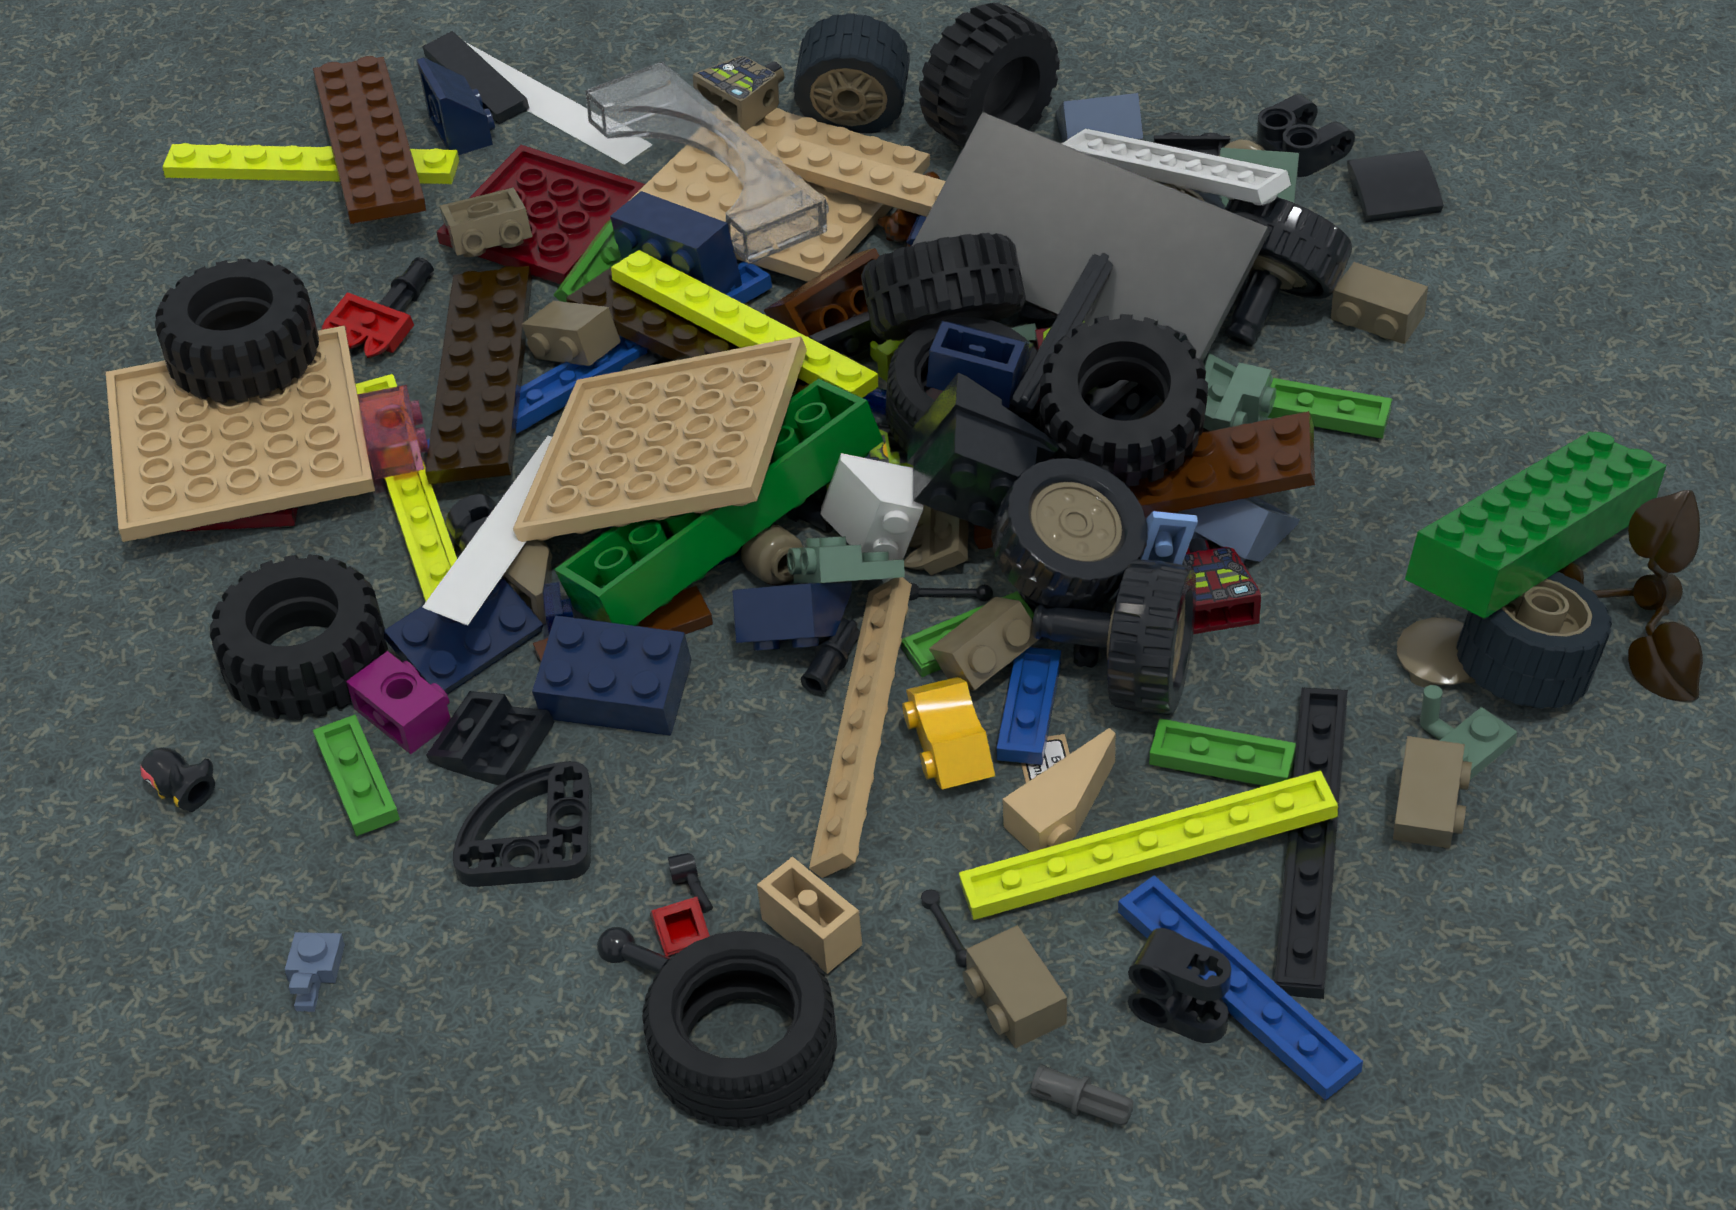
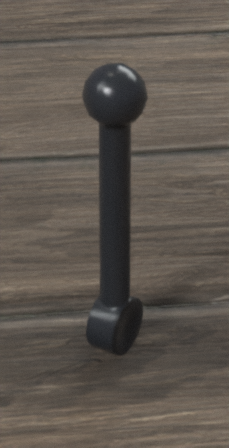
[909,583,993,601]
[921,889,967,968]

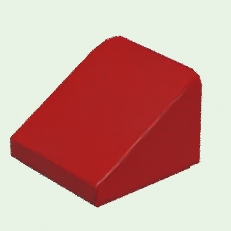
[650,897,709,957]

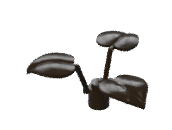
[1558,490,1703,701]

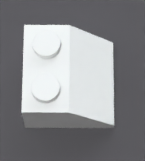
[821,453,923,560]

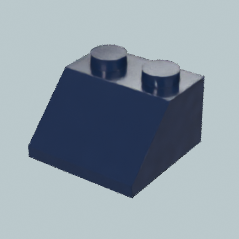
[416,57,495,155]
[732,582,852,650]

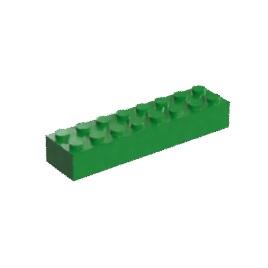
[554,378,883,626]
[1405,431,1667,619]

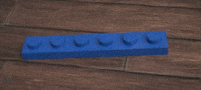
[1118,875,1363,1100]

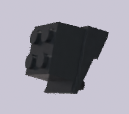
[907,373,1059,530]

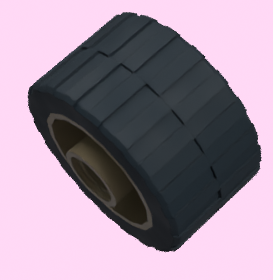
[793,13,910,133]
[1456,572,1612,709]

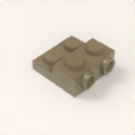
[440,187,532,257]

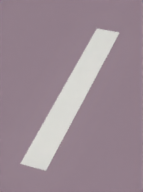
[464,41,653,165]
[422,436,552,626]

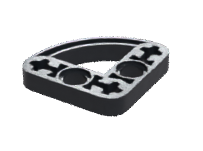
[453,761,592,887]

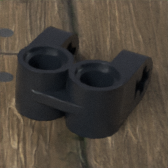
[1256,94,1355,177]
[1127,928,1231,1043]

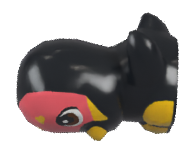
[140,747,215,812]

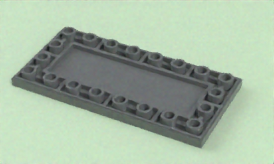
[912,112,1270,361]

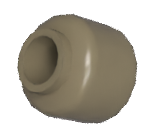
[741,524,803,586]

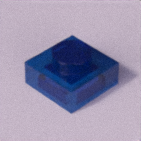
[543,582,574,634]

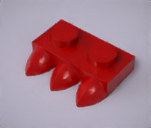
[321,292,414,358]

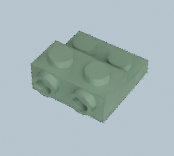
[1213,362,1276,431]
[787,536,905,583]

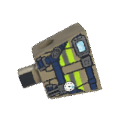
[693,56,785,133]

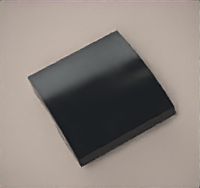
[1347,150,1444,223]
[426,691,555,786]

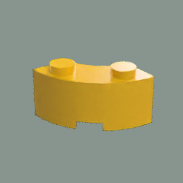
[902,677,995,789]

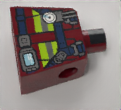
[1182,538,1261,634]

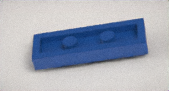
[997,647,1061,765]

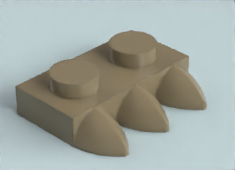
[904,505,968,575]

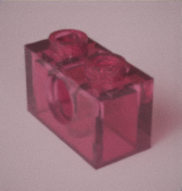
[358,385,428,480]

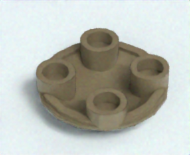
[1397,617,1475,687]

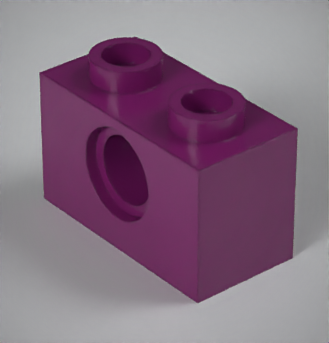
[346,651,451,754]

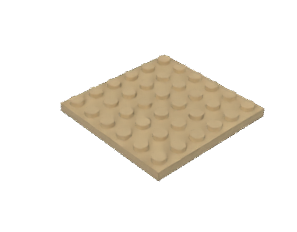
[631,108,930,282]
[106,325,375,542]
[513,336,807,542]

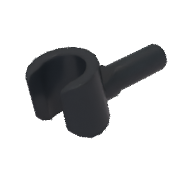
[668,853,713,913]

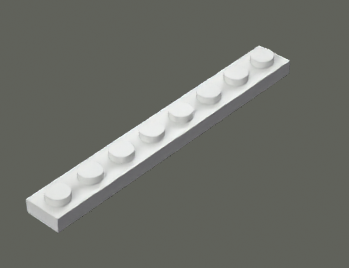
[1061,129,1291,205]

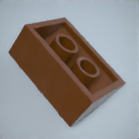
[764,248,879,337]

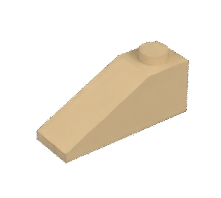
[1003,728,1116,852]

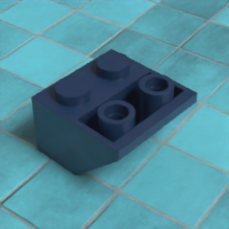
[926,321,1033,408]

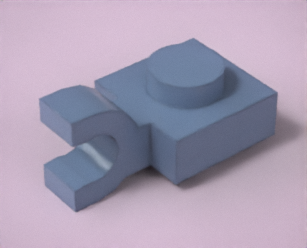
[285,932,345,1012]

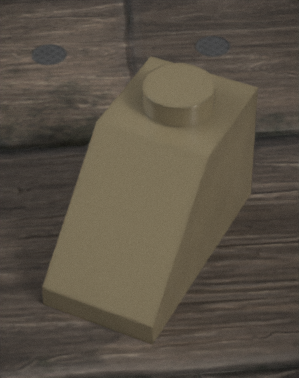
[502,539,553,625]

